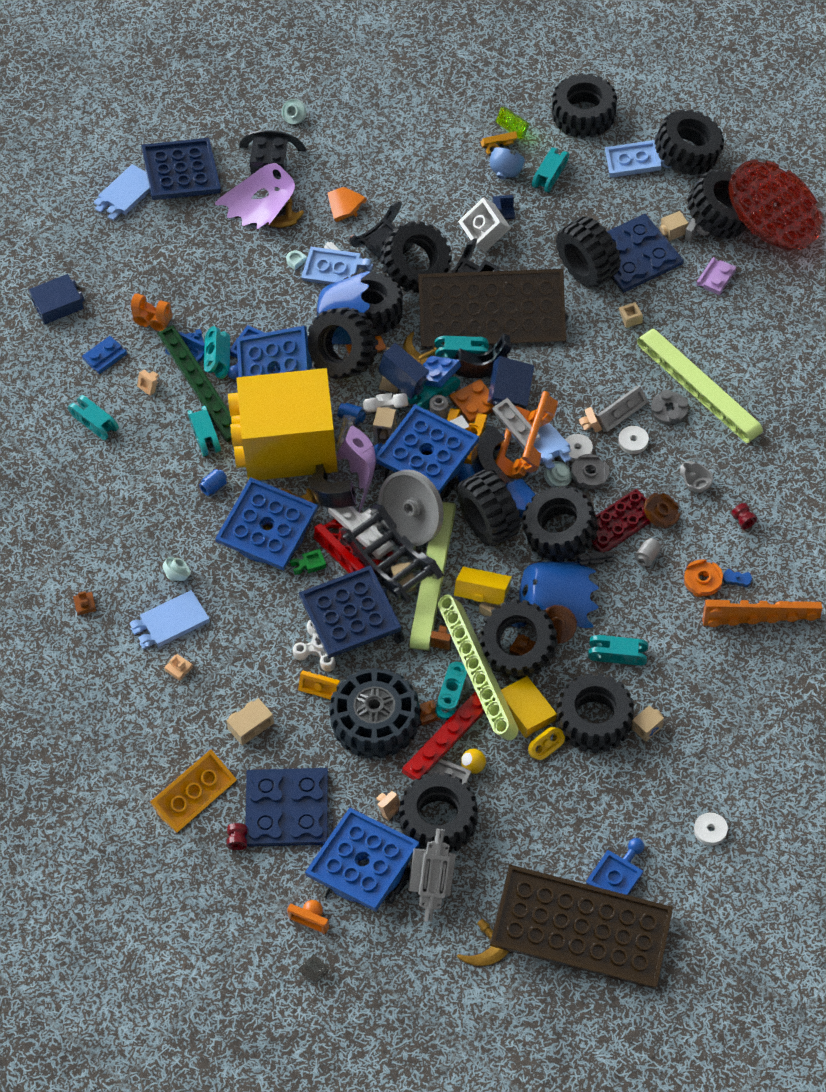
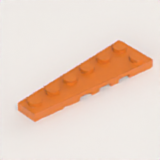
[702,600,823,627]

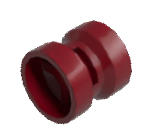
[731,503,757,530]
[227,823,247,850]

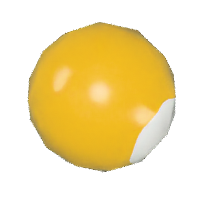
[461,749,486,774]

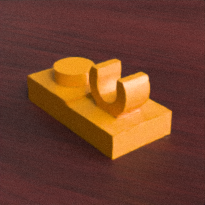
[481,131,518,155]
[298,671,340,700]

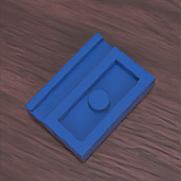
[82,336,127,375]

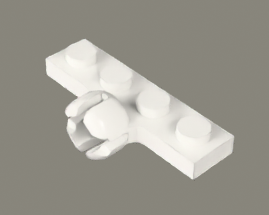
[328,506,393,560]

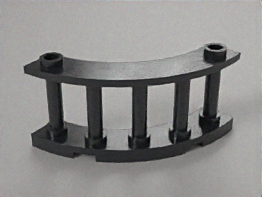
[339,504,444,602]

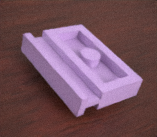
[697,257,736,295]

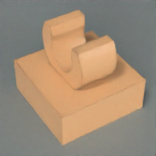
[137,370,159,396]
[579,407,603,432]
[164,654,193,681]
[376,791,400,821]

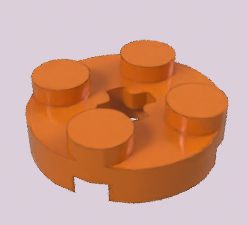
[684,559,723,597]

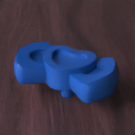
[723,569,752,588]

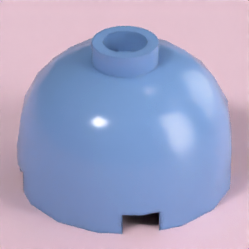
[490,147,525,180]

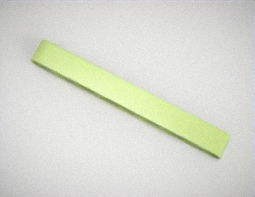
[637,329,763,443]
[410,502,456,651]
[438,595,518,740]

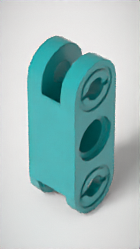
[532,147,569,193]
[204,326,230,379]
[435,336,489,359]
[407,376,461,410]
[68,395,119,440]
[187,406,221,457]
[588,635,649,666]
[435,662,467,720]

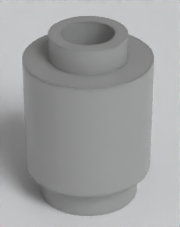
[429,395,448,419]
[635,538,661,566]

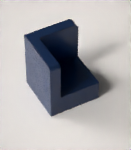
[493,195,515,220]

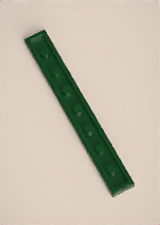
[157,325,232,442]

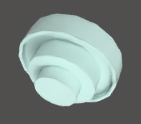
[282,99,307,124]
[544,461,572,488]
[163,557,191,581]

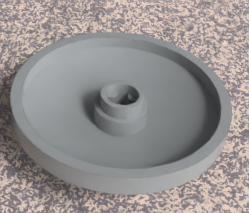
[378,470,444,546]

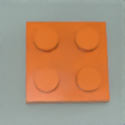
[450,379,494,424]

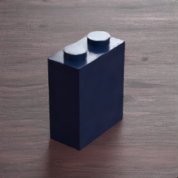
[28,274,85,325]
[378,343,429,399]
[487,356,534,409]

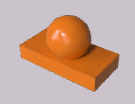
[287,900,329,934]

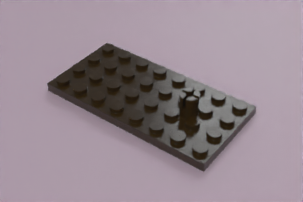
[418,269,566,347]
[489,864,673,989]

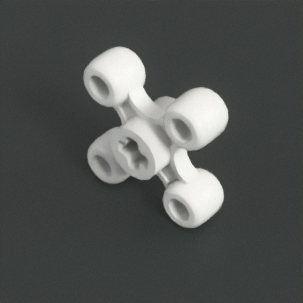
[363,393,408,413]
[293,620,336,672]

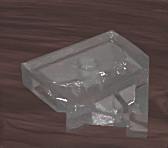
[336,415,355,455]

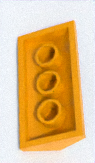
[150,749,237,833]

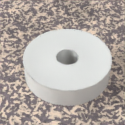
[618,426,649,454]
[565,434,593,462]
[694,813,728,846]

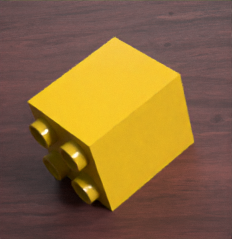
[228,368,338,480]

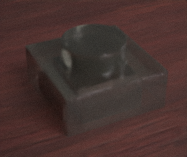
[299,954,329,985]

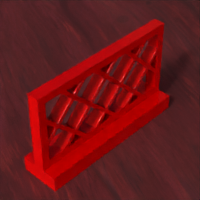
[314,519,398,573]

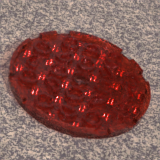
[729,160,823,250]

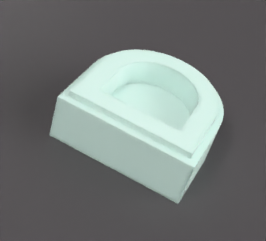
[286,250,307,270]

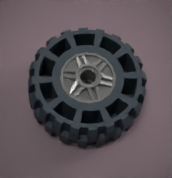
[329,668,420,759]

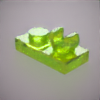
[495,106,530,139]

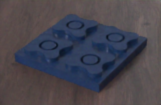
[141,138,221,200]
[607,214,684,293]
[299,565,401,659]
[245,768,328,847]

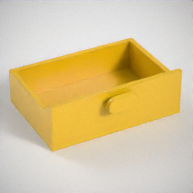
[454,567,512,605]
[501,676,557,738]

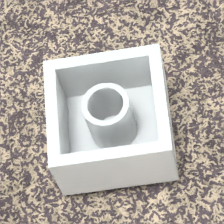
[458,198,511,251]

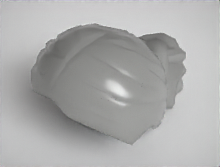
[680,461,713,493]

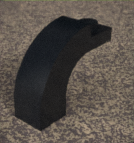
[452,333,512,378]
[471,425,510,486]
[308,464,356,508]

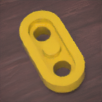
[528,727,565,760]

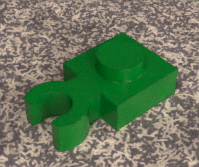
[290,549,326,575]

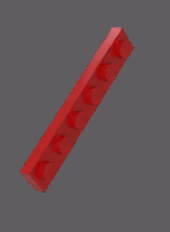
[402,691,485,780]

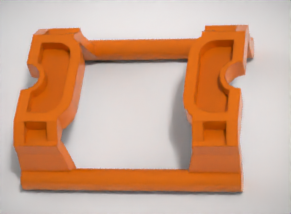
[495,391,558,479]

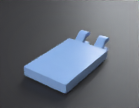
[605,140,670,177]
[94,164,150,221]
[301,247,373,285]
[512,423,572,470]
[130,590,210,650]

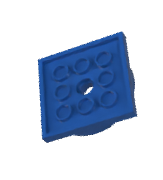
[236,326,312,377]
[375,405,479,494]
[215,477,318,571]
[305,808,420,912]

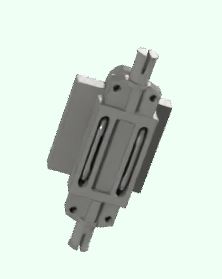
[408,829,456,922]

